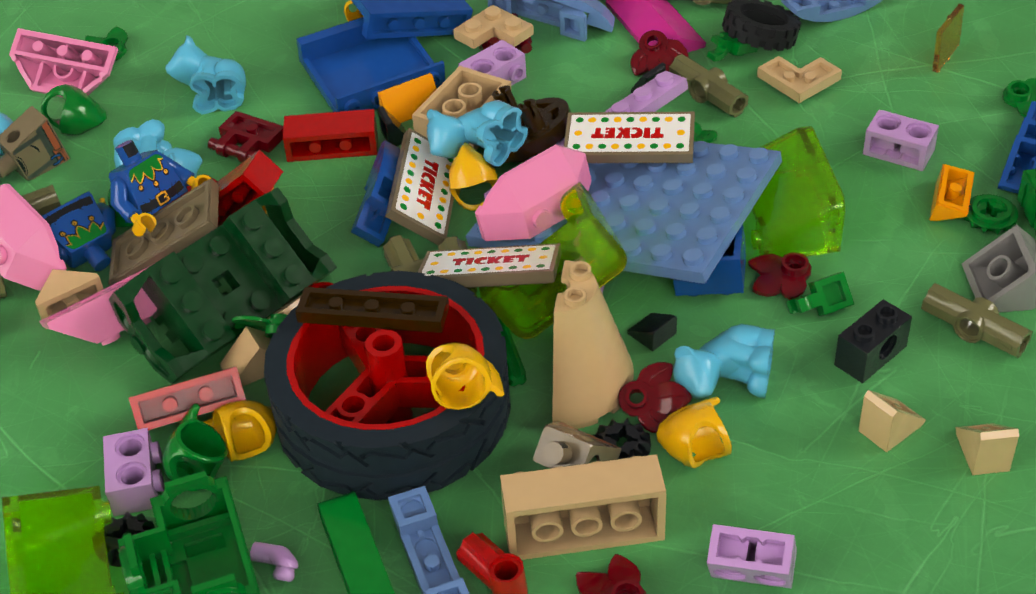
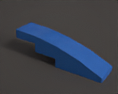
[998,101,1036,194]

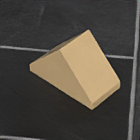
[35,269,104,329]
[220,326,271,387]
[858,390,926,452]
[955,423,1019,475]

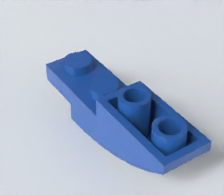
[351,140,400,247]

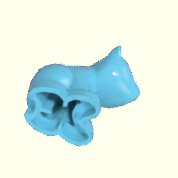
[165,35,246,114]
[427,100,528,166]
[113,119,202,178]
[673,324,775,399]

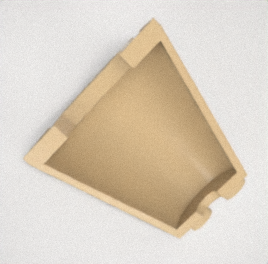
[552,260,634,429]

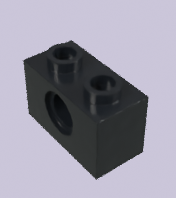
[834,299,912,383]

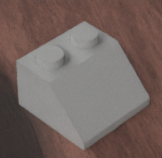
[961,224,1036,313]

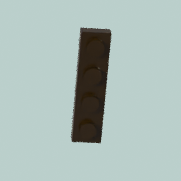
[295,287,449,333]

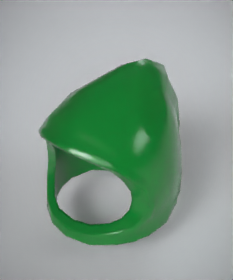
[41,84,107,135]
[162,404,228,492]

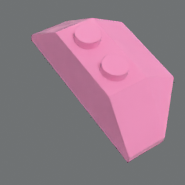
[9,28,118,98]
[474,144,592,241]
[0,184,67,291]
[40,263,157,346]

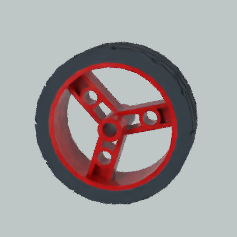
[264,271,511,500]

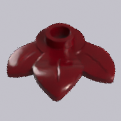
[631,30,689,76]
[748,252,812,300]
[618,362,692,433]
[576,554,646,594]

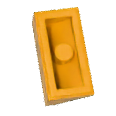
[378,73,437,123]
[929,164,975,221]

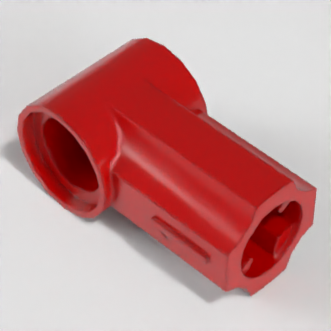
[456,532,528,594]

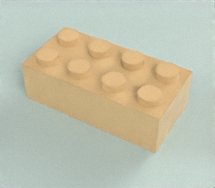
[500,454,666,560]

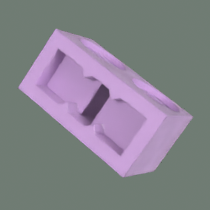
[458,40,526,86]
[863,109,939,171]
[103,428,164,517]
[707,524,797,589]

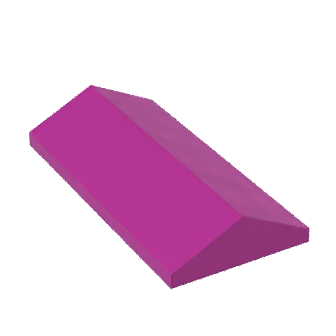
[606,0,706,52]

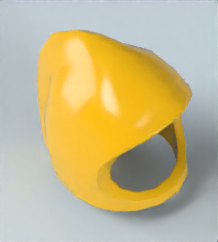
[449,142,498,211]
[426,343,505,410]
[656,397,732,469]
[203,400,277,462]

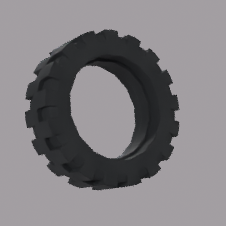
[722,0,801,51]

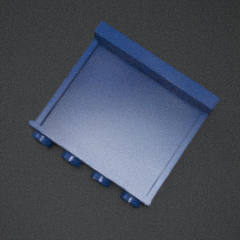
[351,0,473,39]
[296,17,445,112]

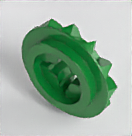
[964,194,1018,235]

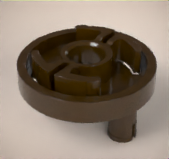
[492,85,572,163]

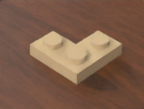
[453,5,534,49]
[757,56,842,103]

